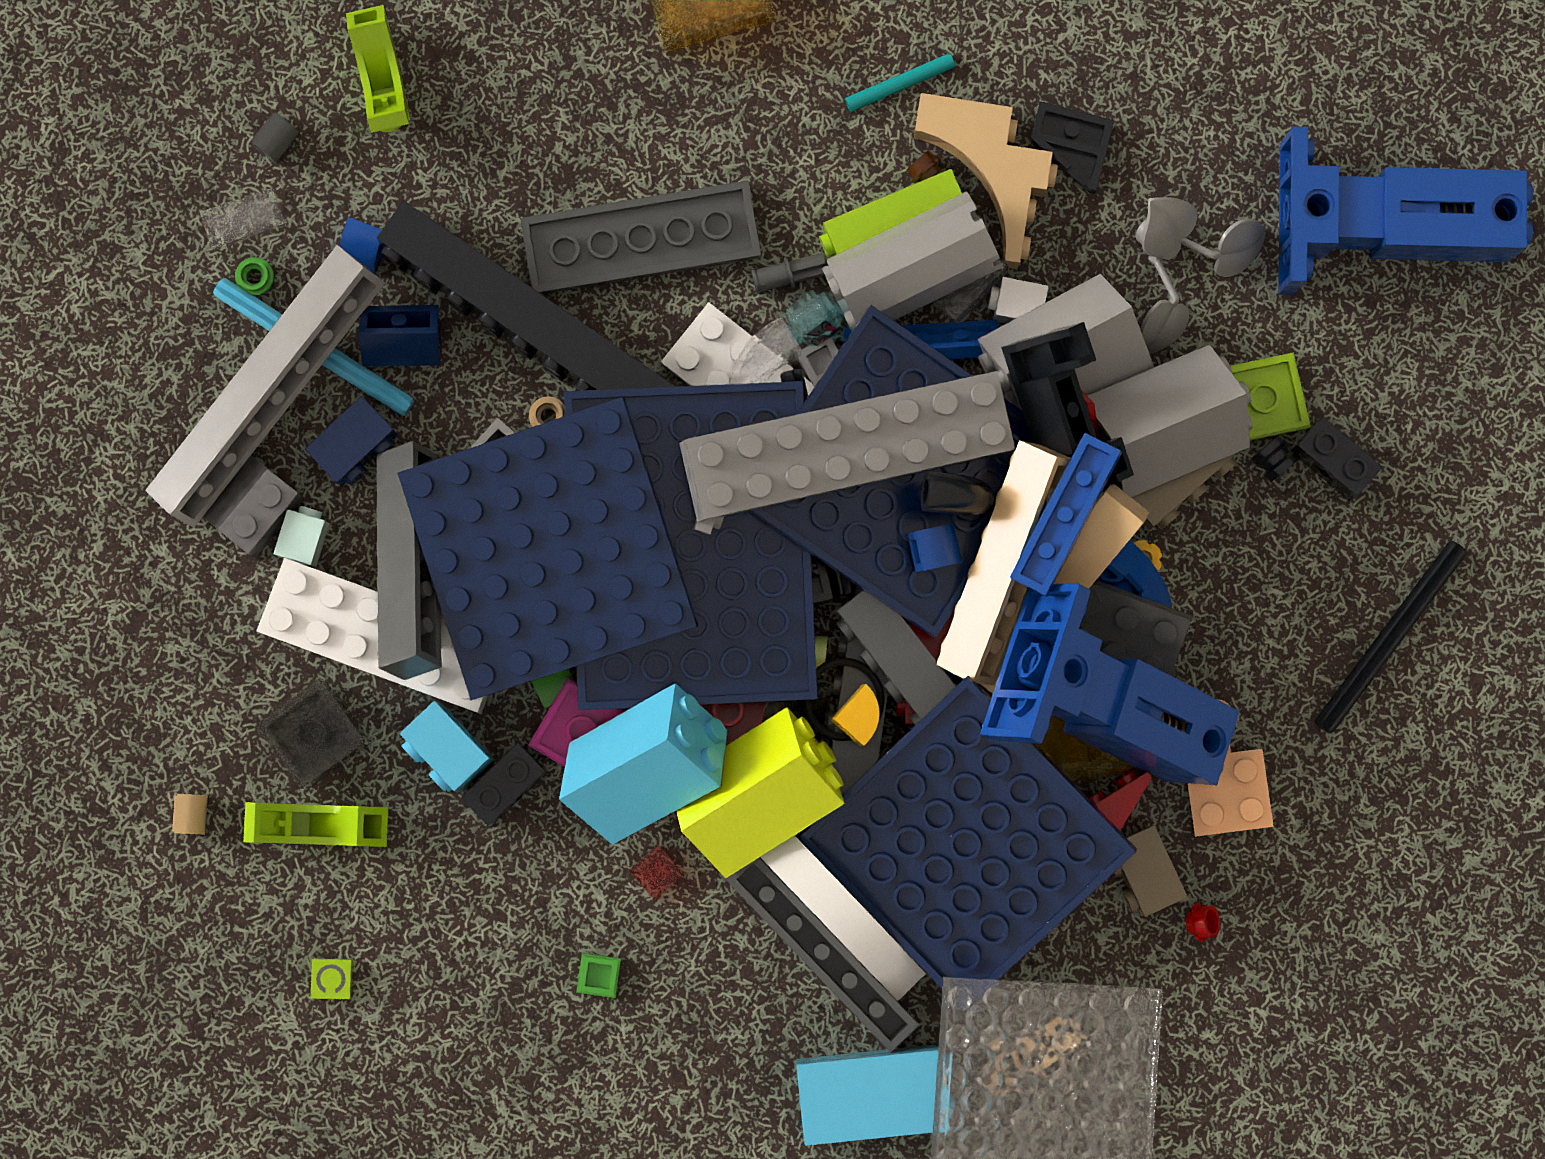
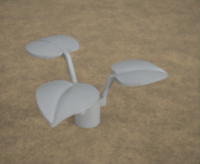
[1136,197,1266,354]

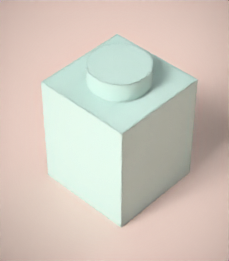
[273,506,329,568]

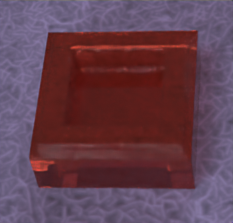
[629,845,684,900]

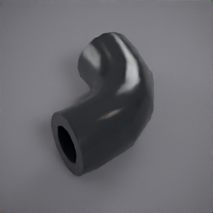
[921,471,994,521]

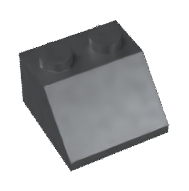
[203,455,304,558]

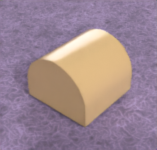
[172,794,208,835]

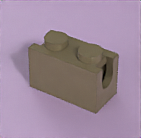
[1113,825,1188,917]

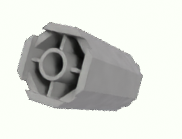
[822,191,1003,331]

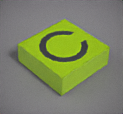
[311,958,353,999]

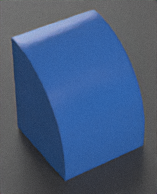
[339,217,383,274]
[907,523,962,572]

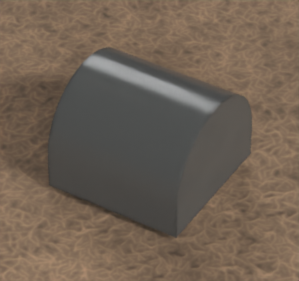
[252,112,300,163]

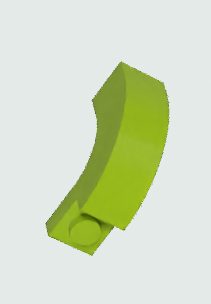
[346,5,410,133]
[243,802,388,847]

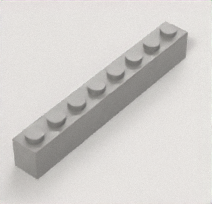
[145,245,385,528]

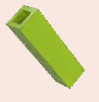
[819,169,962,257]

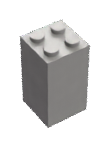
[977,274,1154,410]
[1087,344,1252,497]

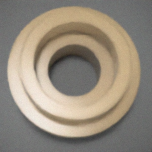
[529,396,565,427]

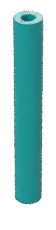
[844,53,955,112]

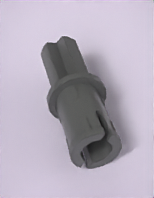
[751,253,828,294]

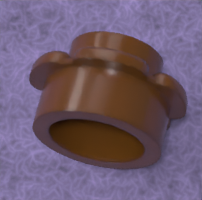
[906,150,941,183]

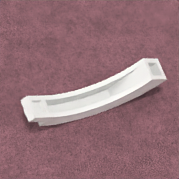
[761,835,926,1001]

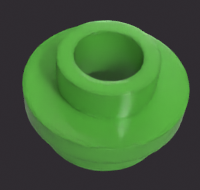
[235,257,274,296]

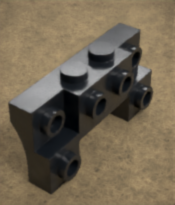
[1001,322,1134,485]

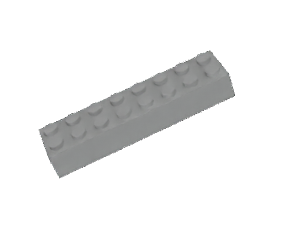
[679,371,1015,522]

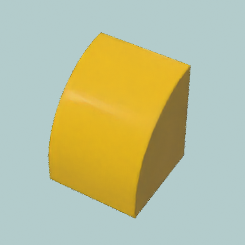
[830,684,879,746]

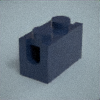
[359,305,441,366]
[305,396,397,487]

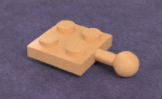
[1188,699,1274,837]

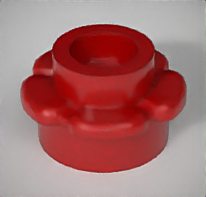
[1186,903,1220,942]

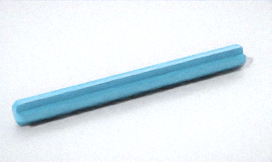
[213,278,414,416]

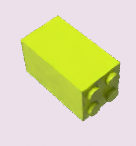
[676,707,845,878]

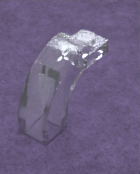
[730,316,802,384]

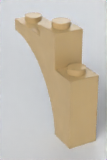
[913,93,1058,269]

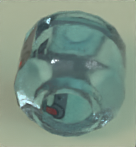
[785,290,843,347]

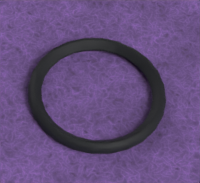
[802,657,885,741]

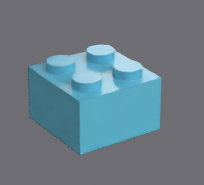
[400,701,495,792]

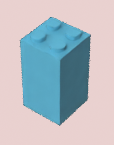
[559,683,727,845]
[796,1045,955,1146]

